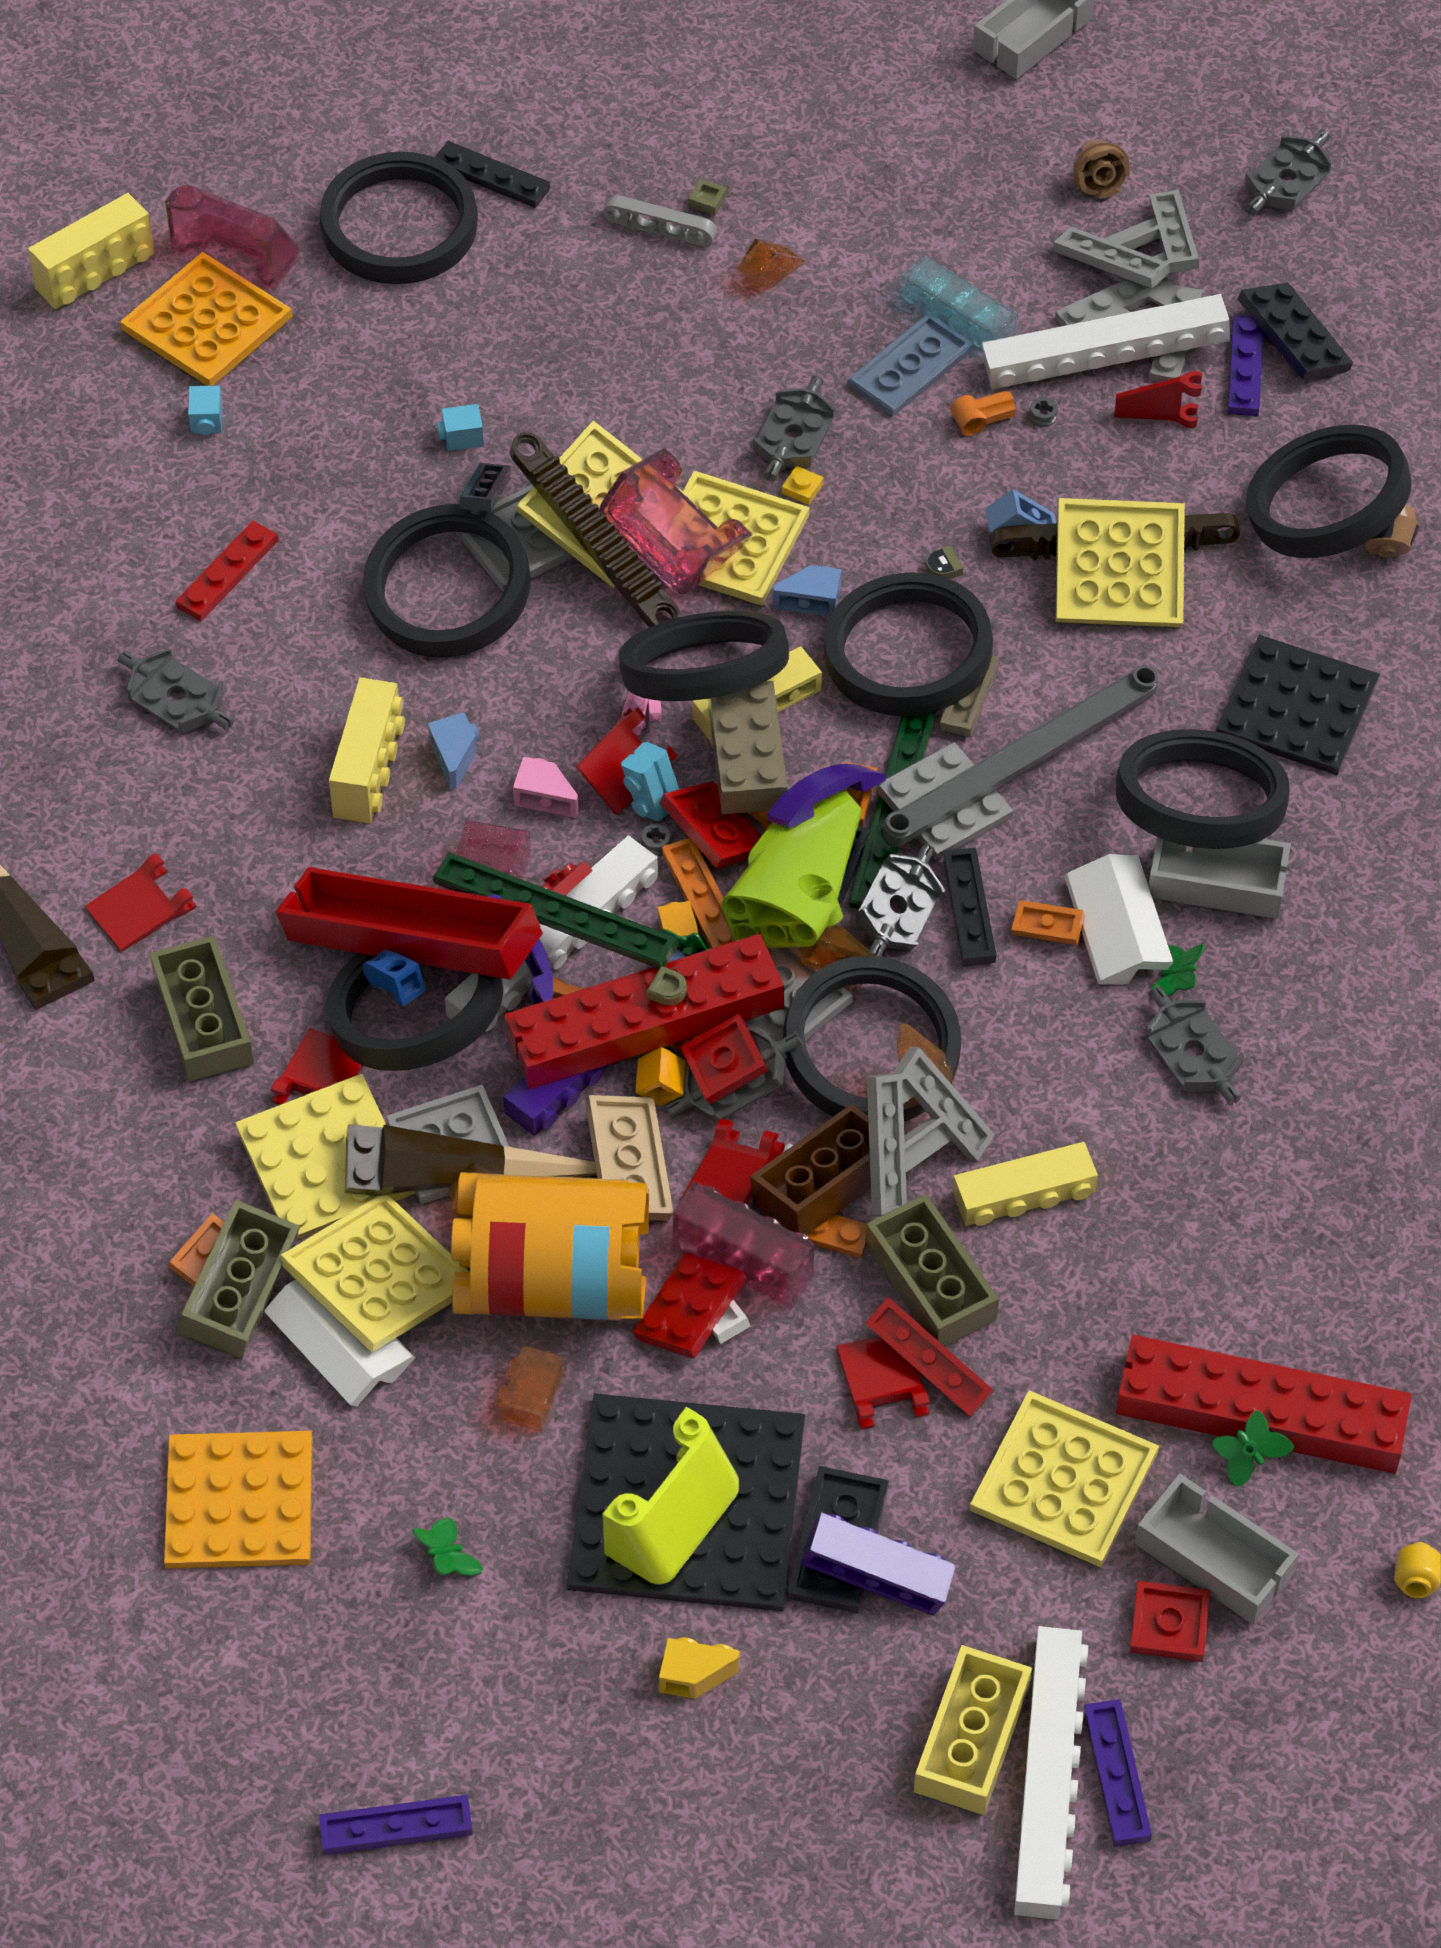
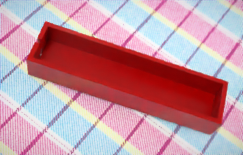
[275,867,543,980]
[505,934,784,1090]
[1116,1334,1412,1474]

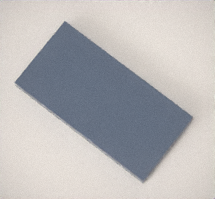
[847,313,974,417]

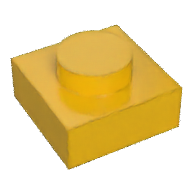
[782,466,824,505]

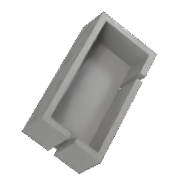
[973,0,1094,79]
[1149,837,1291,919]
[1135,1474,1299,1625]

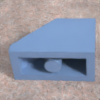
[986,489,1056,543]
[773,565,842,617]
[428,712,480,790]

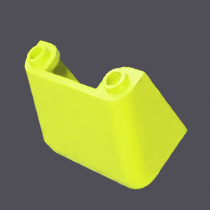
[603,1407,739,1584]

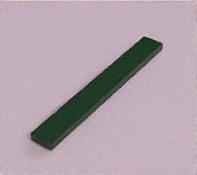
[849,712,937,909]
[432,852,679,969]

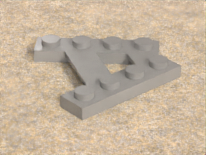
[1054,190,1199,288]
[1055,276,1203,382]
[867,1047,995,1216]

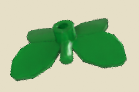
[662,929,709,957]
[1151,944,1205,996]
[1212,1410,1294,1486]
[412,1517,483,1576]

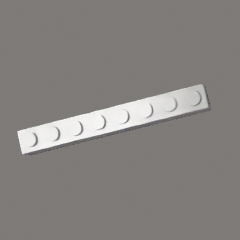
[982,294,1230,390]
[445,835,658,1032]
[1014,1626,1088,1920]

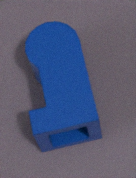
[362,949,426,1006]

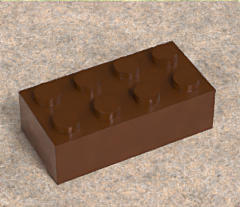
[750,1104,871,1240]

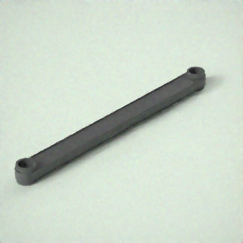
[882,665,1159,847]

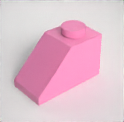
[513,757,579,818]

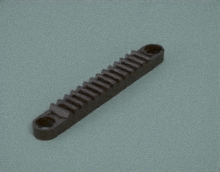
[510,432,681,627]
[990,513,1240,561]

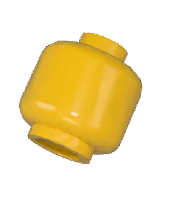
[1394,1542,1441,1598]

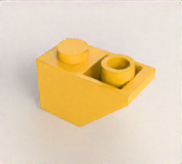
[659,1637,740,1699]

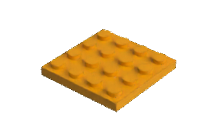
[120,252,293,386]
[164,1431,313,1569]

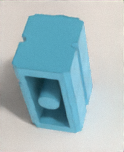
[621,742,679,821]

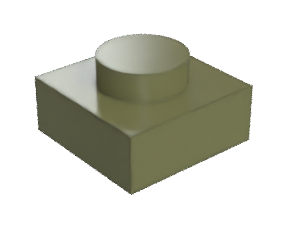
[688,179,727,216]

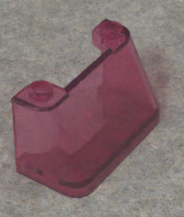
[165,185,300,291]
[599,448,753,594]

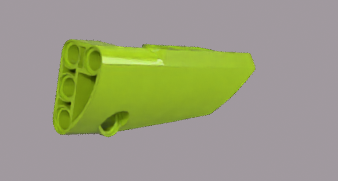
[721,789,862,948]

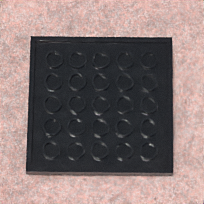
[567,1393,805,1612]

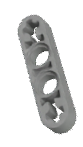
[603,195,717,247]

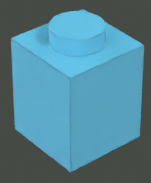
[188,386,223,435]
[437,404,484,451]

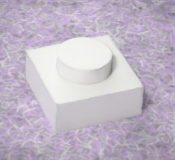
[712,1300,751,1344]

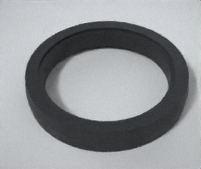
[320,152,478,284]
[1246,425,1412,558]
[363,504,531,658]
[824,572,993,716]
[619,611,789,701]
[1116,729,1289,849]
[326,953,503,1071]
[783,956,961,1122]

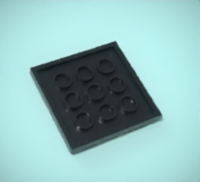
[1216,635,1380,775]

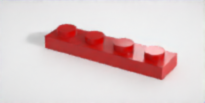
[175,520,278,622]
[865,1297,994,1417]

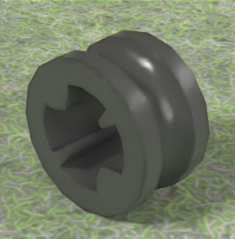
[1030,397,1058,427]
[641,824,671,856]

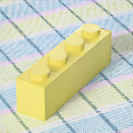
[692,646,822,744]
[952,1142,1098,1226]

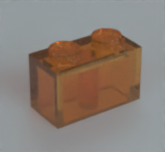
[497,1345,564,1432]

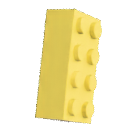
[28,193,155,309]
[329,677,405,824]
[914,1645,1032,1816]

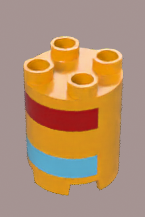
[451,1172,649,1321]

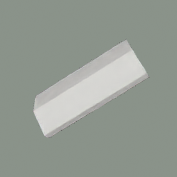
[1064,854,1173,985]
[264,1280,415,1407]

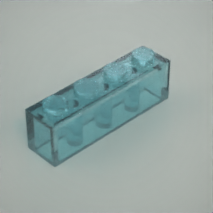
[900,255,1018,349]

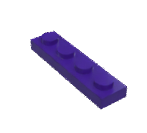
[1228,315,1263,416]
[1083,1699,1152,1847]
[319,1795,473,1855]

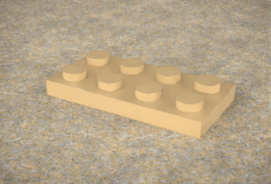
[585,1095,674,1221]

